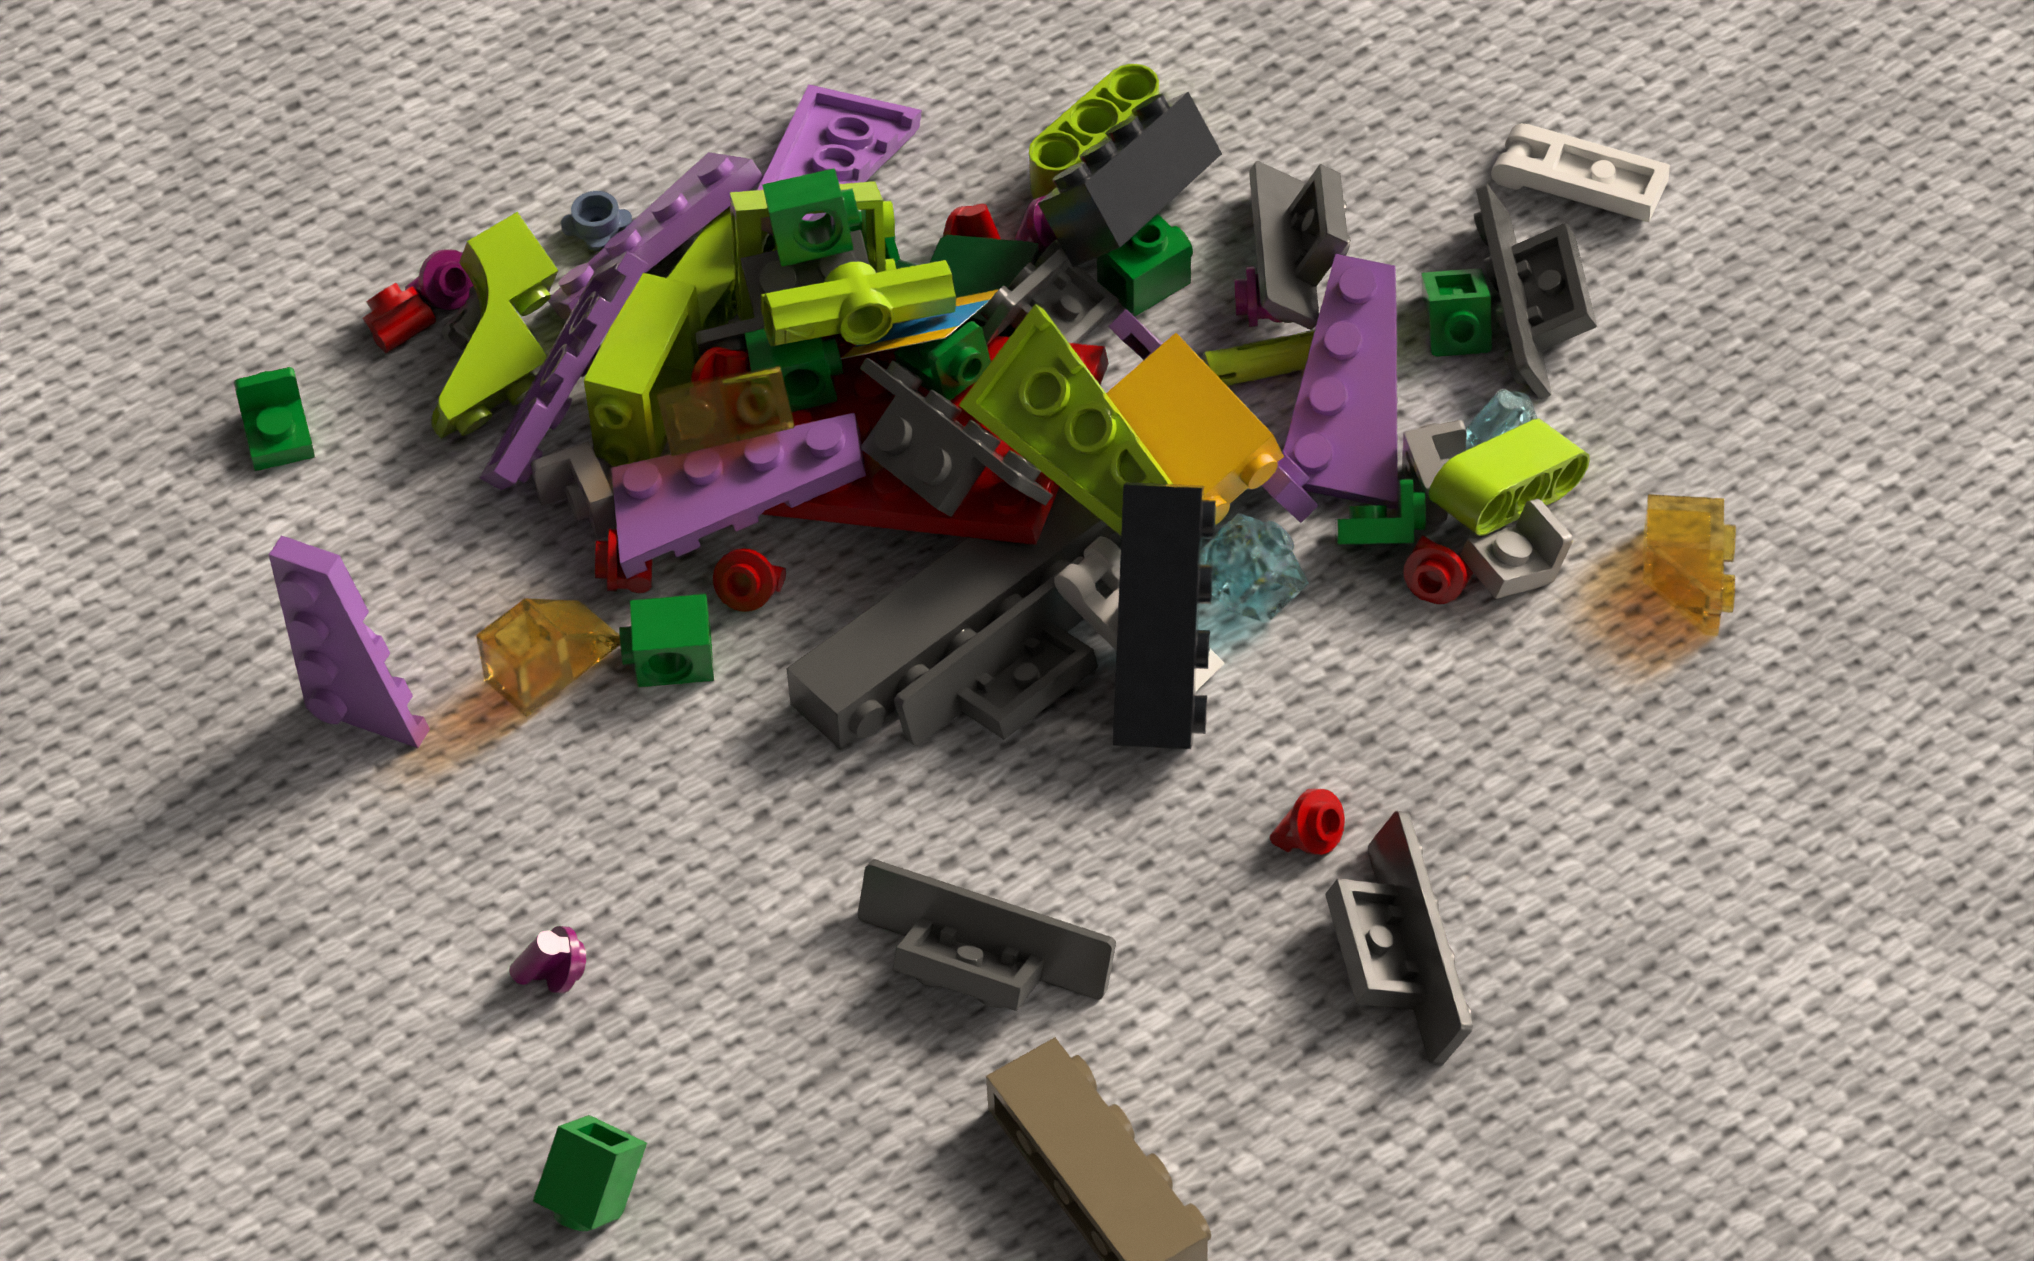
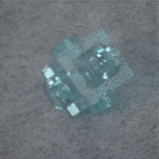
[1201,513,1309,623]

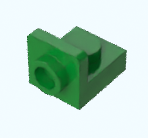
[1421,268,1492,357]
[894,321,991,401]
[234,367,315,471]
[1335,479,1426,544]

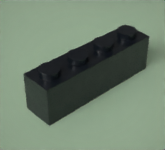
[1038,92,1222,267]
[1113,482,1216,749]

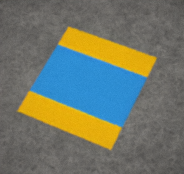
[840,289,999,359]

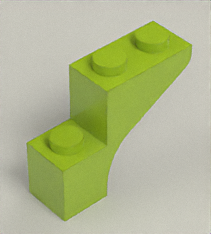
[431,212,559,439]

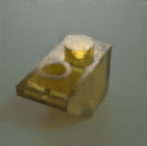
[657,366,795,456]
[1642,494,1736,636]
[476,598,620,717]

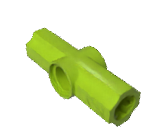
[761,260,956,346]

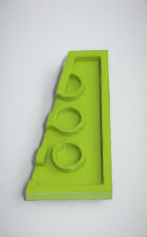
[959,304,1173,535]

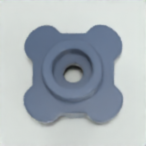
[561,191,633,251]

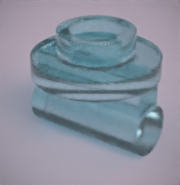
[1466,389,1537,446]

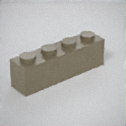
[986,1037,1211,1261]

